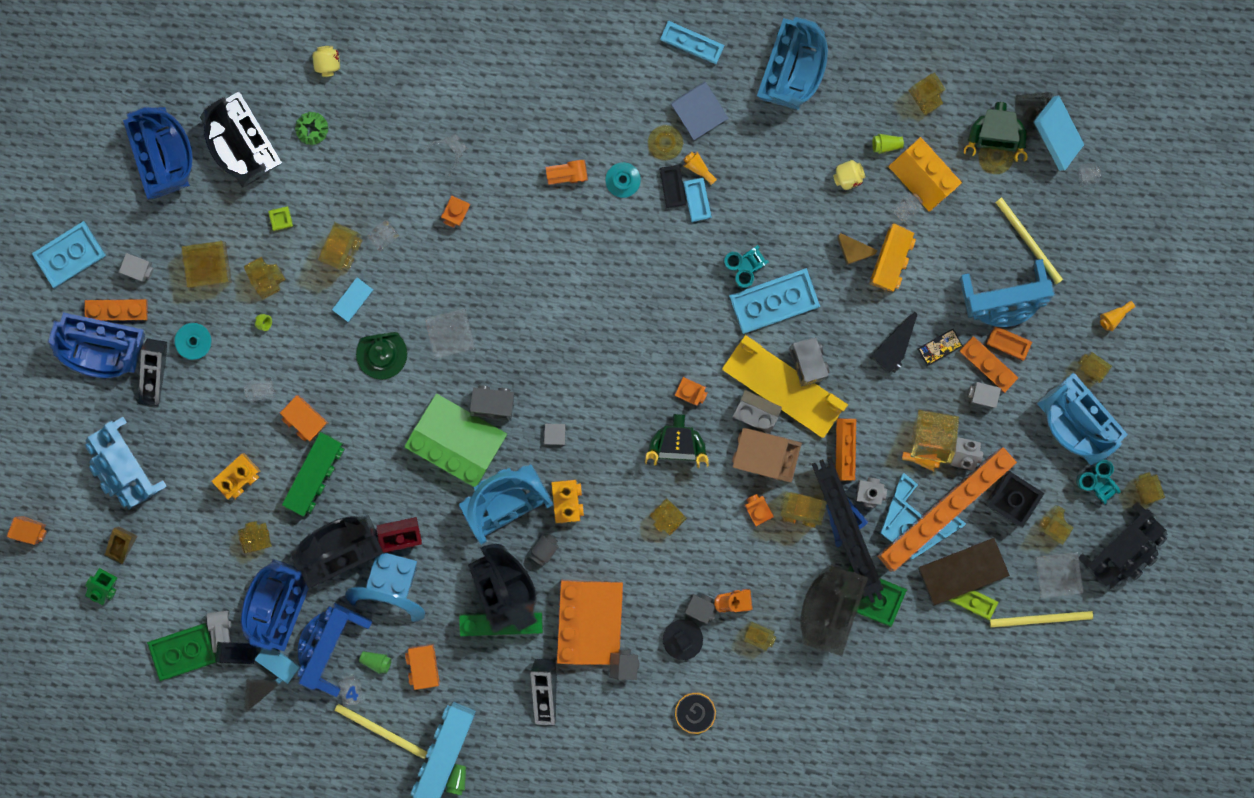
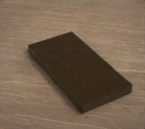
[918,538,1010,606]

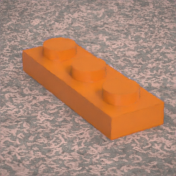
[85,299,148,321]
[959,336,1019,393]
[836,418,856,480]

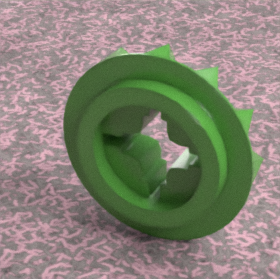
[295,112,328,145]

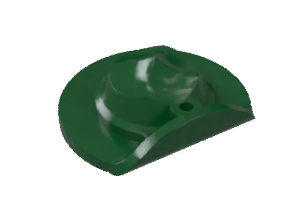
[356,332,407,380]

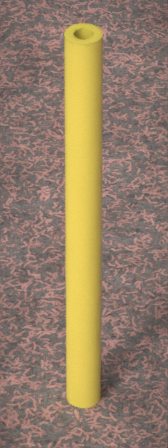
[995,197,1063,284]
[990,611,1093,628]
[334,703,427,760]

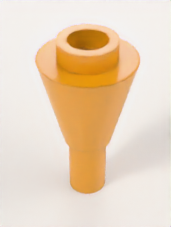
[683,151,717,185]
[1100,301,1135,331]
[902,452,941,472]

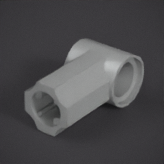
[207,611,231,653]

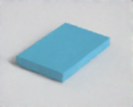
[1034,96,1084,171]
[32,221,106,289]

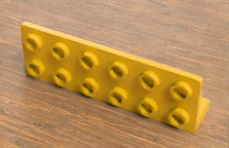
[722,335,848,438]

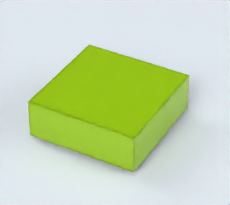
[268,206,293,231]

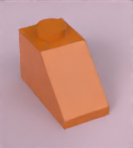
[7,516,47,545]

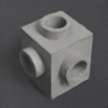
[950,437,983,471]
[855,477,887,508]

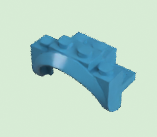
[1037,373,1128,465]
[85,417,167,510]
[459,464,554,545]

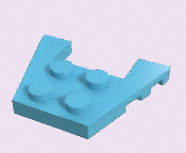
[880,473,966,559]

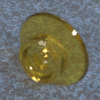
[648,125,683,160]
[979,147,1014,174]

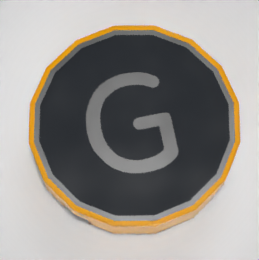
[675,693,716,734]

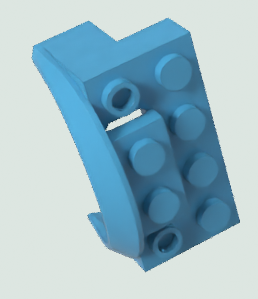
[757,17,828,110]
[960,259,1054,327]

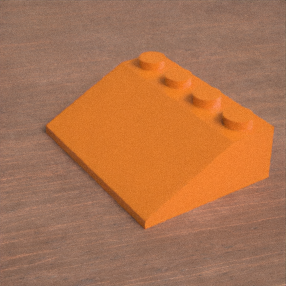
[557,579,623,665]

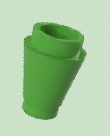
[359,651,391,674]
[445,764,466,795]

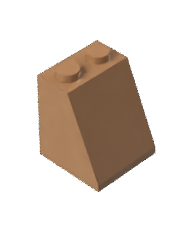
[733,428,802,482]

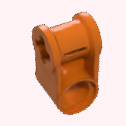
[714,589,753,612]

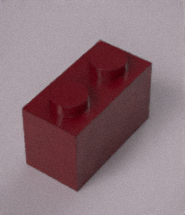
[376,517,422,553]

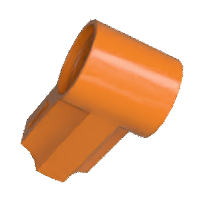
[546,160,588,185]

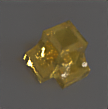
[908,73,946,115]
[243,256,286,299]
[1039,505,1074,545]

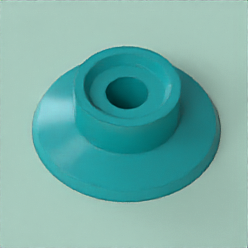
[605,162,641,198]
[175,323,212,360]

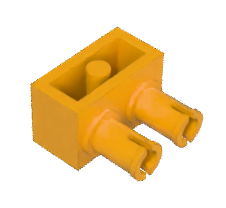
[211,453,261,499]
[552,479,584,523]

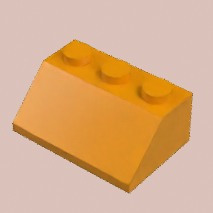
[888,137,962,212]
[869,223,916,292]

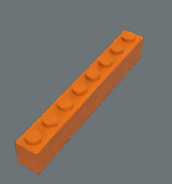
[877,447,1017,572]

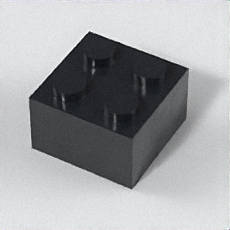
[985,471,1045,528]

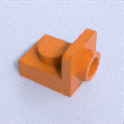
[441,196,471,228]
[675,377,707,406]
[744,494,774,526]

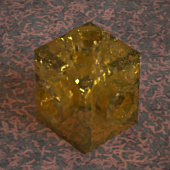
[649,498,687,535]
[238,521,272,554]

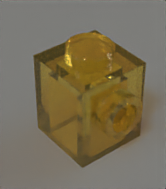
[1077,352,1112,383]
[1134,472,1165,505]
[743,621,776,651]

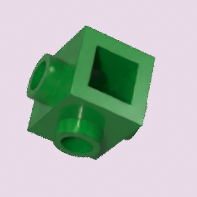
[85,568,117,605]

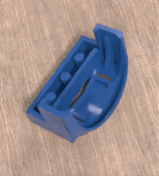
[123,107,192,199]
[48,312,145,378]
[241,559,308,651]
[297,603,372,697]

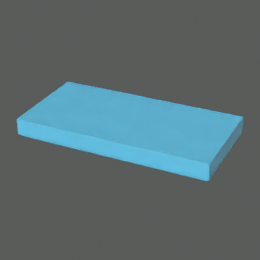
[729,268,820,334]

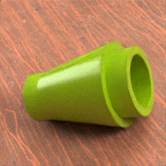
[872,134,904,154]

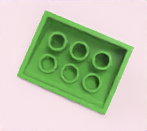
[404,393,507,487]

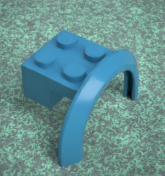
[345,553,425,622]

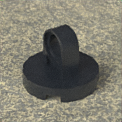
[663,619,703,660]

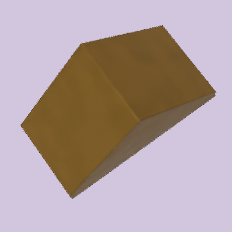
[837,233,878,265]
[104,527,137,564]

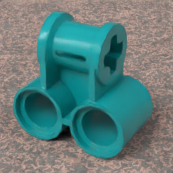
[724,245,769,288]
[1076,460,1121,505]

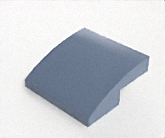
[670,81,728,140]

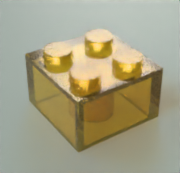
[318,222,363,272]
[181,241,232,289]
[910,410,959,464]
[779,491,827,528]

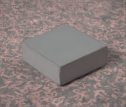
[544,424,565,445]

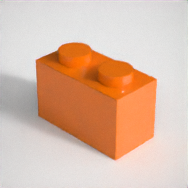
[280,395,328,441]
[405,644,440,690]

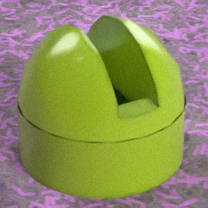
[254,314,272,331]

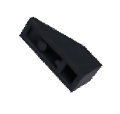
[870,312,918,373]
[138,338,167,407]
[530,659,557,725]

